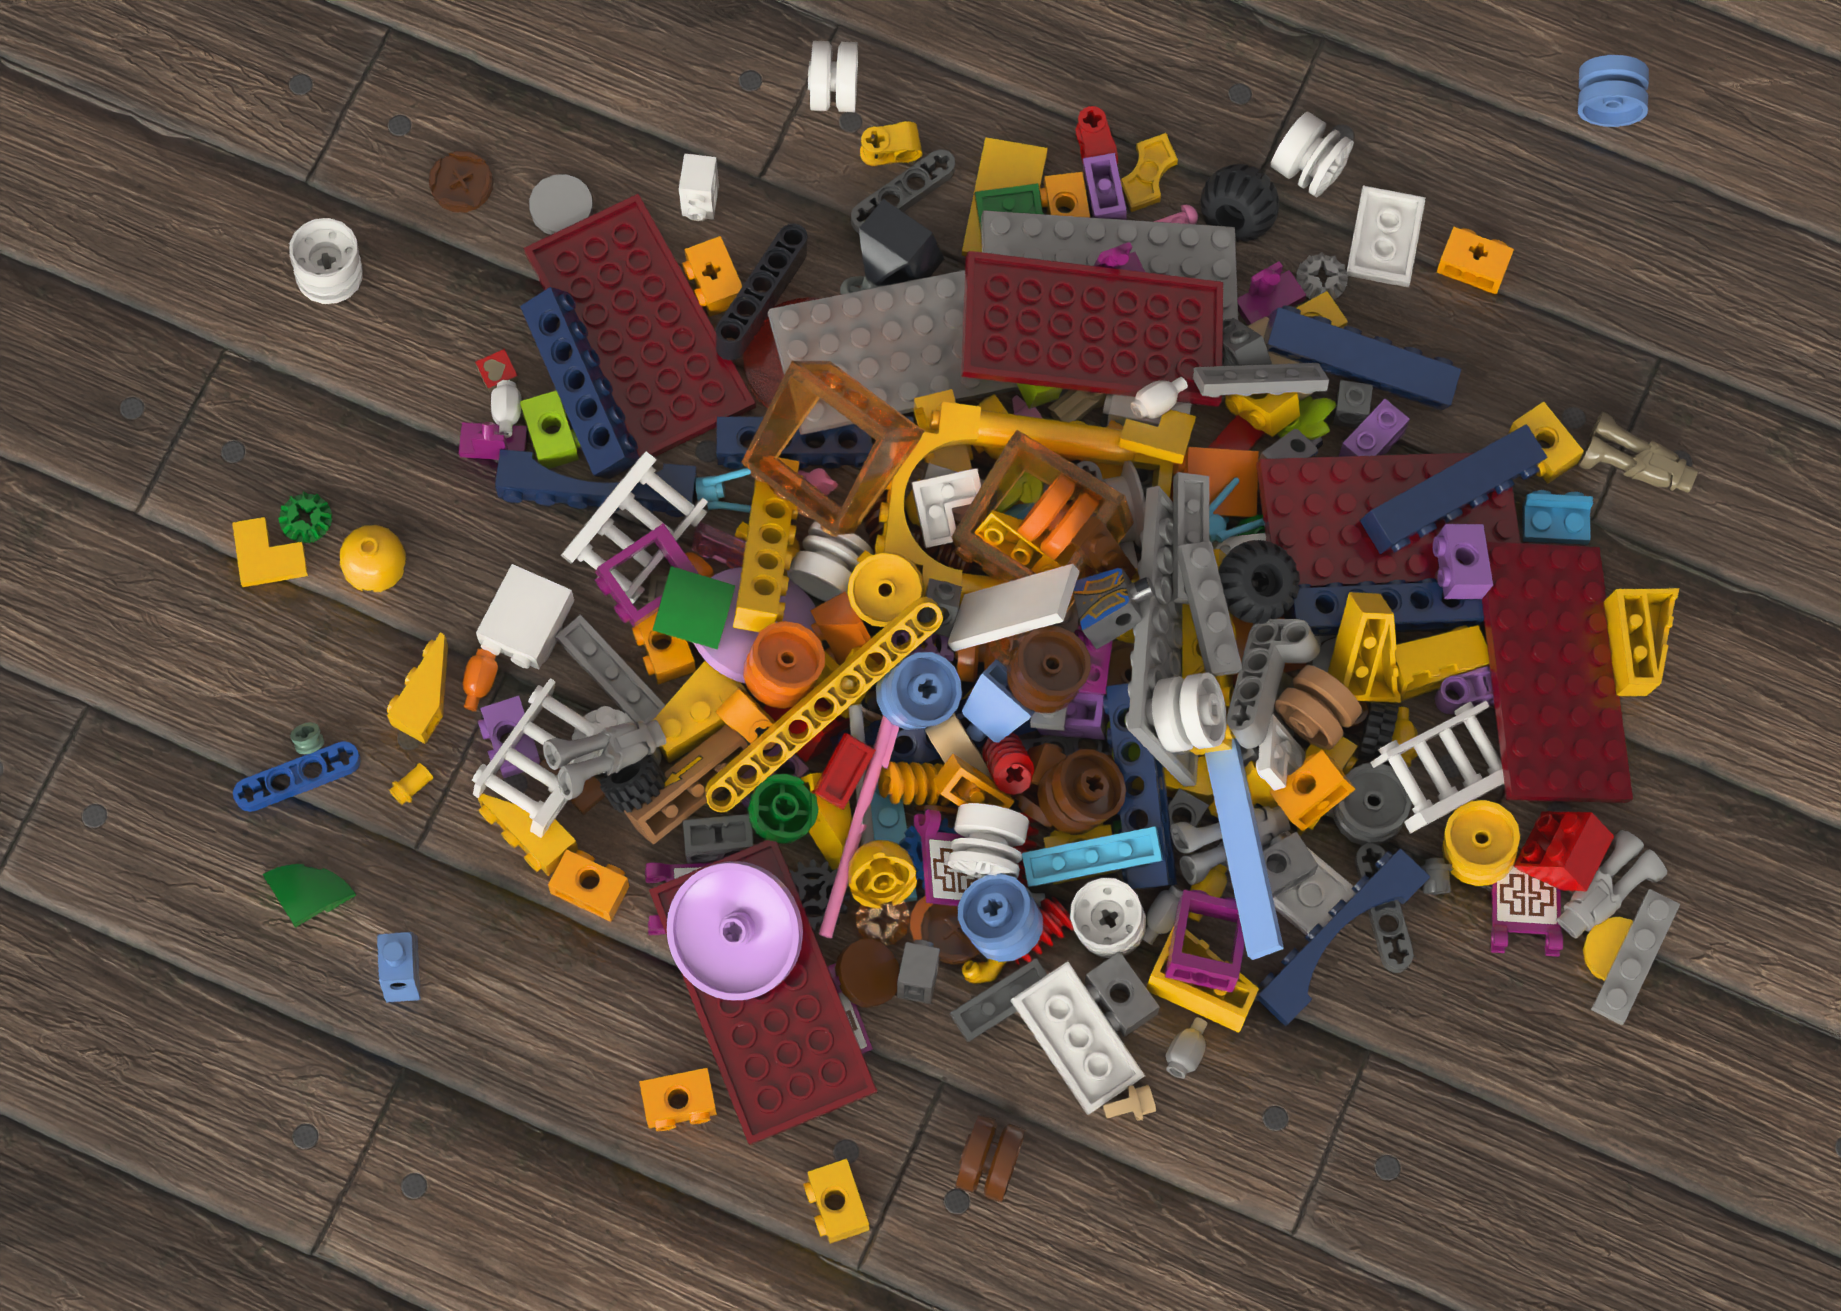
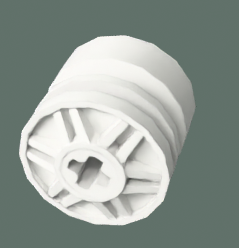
[1271,111,1354,198]
[289,218,363,304]
[787,521,874,602]
[947,803,1029,879]
[1070,878,1146,958]

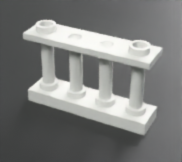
[560,451,708,604]
[472,678,618,838]
[1370,701,1504,834]

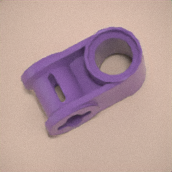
[1435,666,1494,714]

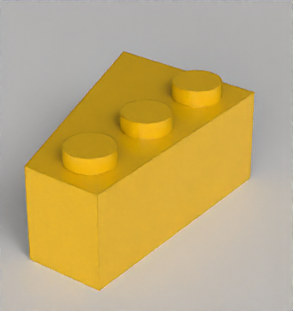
[914,389,980,479]
[1604,588,1679,696]
[1395,625,1490,703]
[652,661,748,764]
[1146,926,1259,1033]

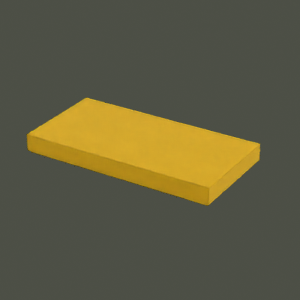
[962,137,1048,256]

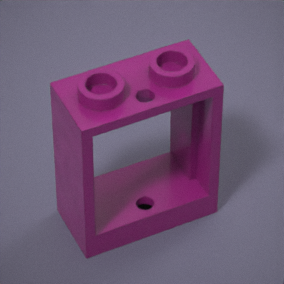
[595,523,699,627]
[1165,890,1245,993]

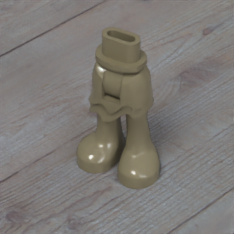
[1578,411,1698,493]

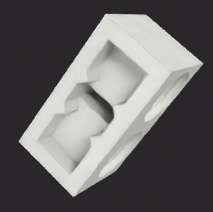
[679,153,719,221]

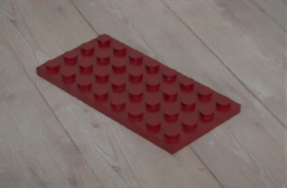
[523,194,756,457]
[961,251,1223,407]
[1256,453,1521,588]
[1482,541,1633,803]
[649,840,878,1145]

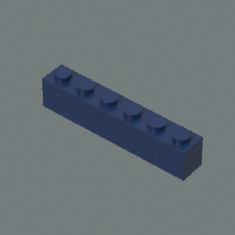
[1263,305,1461,411]
[1360,424,1548,554]

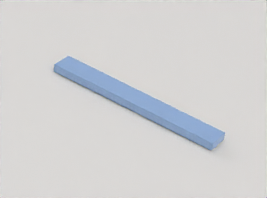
[1205,738,1284,960]

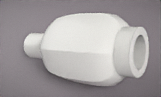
[1131,377,1188,420]
[491,380,522,438]

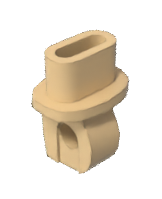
[1103,1085,1156,1121]

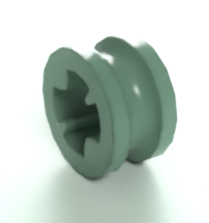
[290,722,324,755]

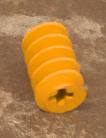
[878,761,950,806]

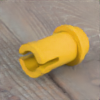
[389,763,433,805]

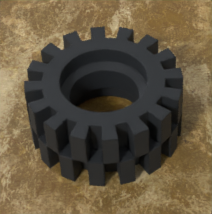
[1358,701,1399,764]
[600,754,666,813]

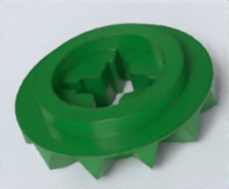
[278,491,332,543]

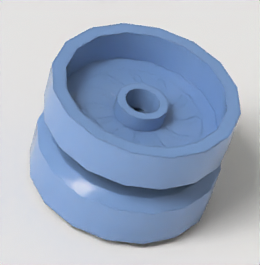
[1578,55,1649,127]
[876,652,962,730]
[958,873,1043,962]

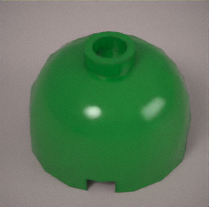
[748,774,819,844]

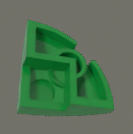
[262,864,356,928]

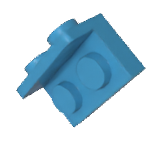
[1523,490,1593,545]

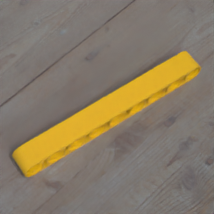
[705,597,943,812]

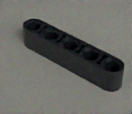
[716,223,808,360]

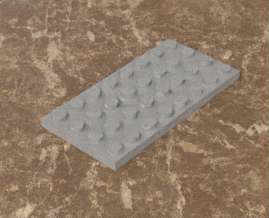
[981,211,1238,320]
[768,270,1019,435]
[1125,486,1198,787]

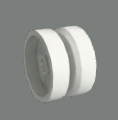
[808,41,858,112]
[1152,672,1227,753]

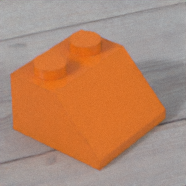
[810,591,883,665]

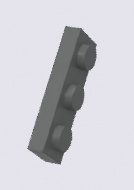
[950,958,1047,1043]

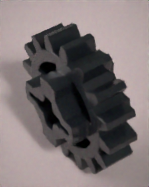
[789,859,850,933]

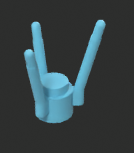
[695,466,759,513]
[1209,478,1264,543]

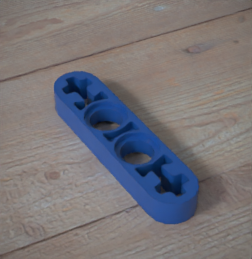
[233,741,361,812]

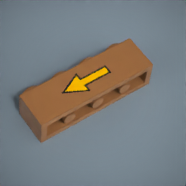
[624,725,752,845]

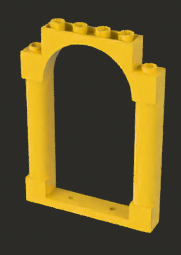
[875,401,1174,625]

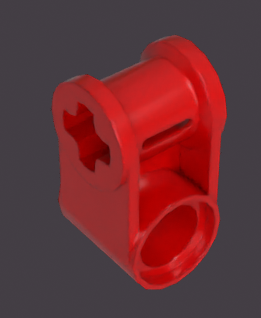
[1075,106,1118,165]

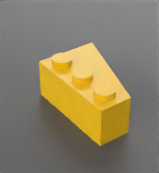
[1327,592,1401,703]

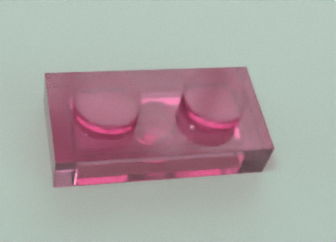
[692,522,746,569]

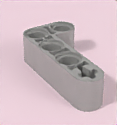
[1227,619,1320,749]

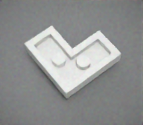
[911,468,984,548]
[1256,714,1305,790]

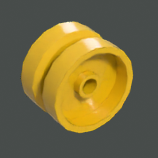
[847,552,925,627]
[1442,800,1520,886]

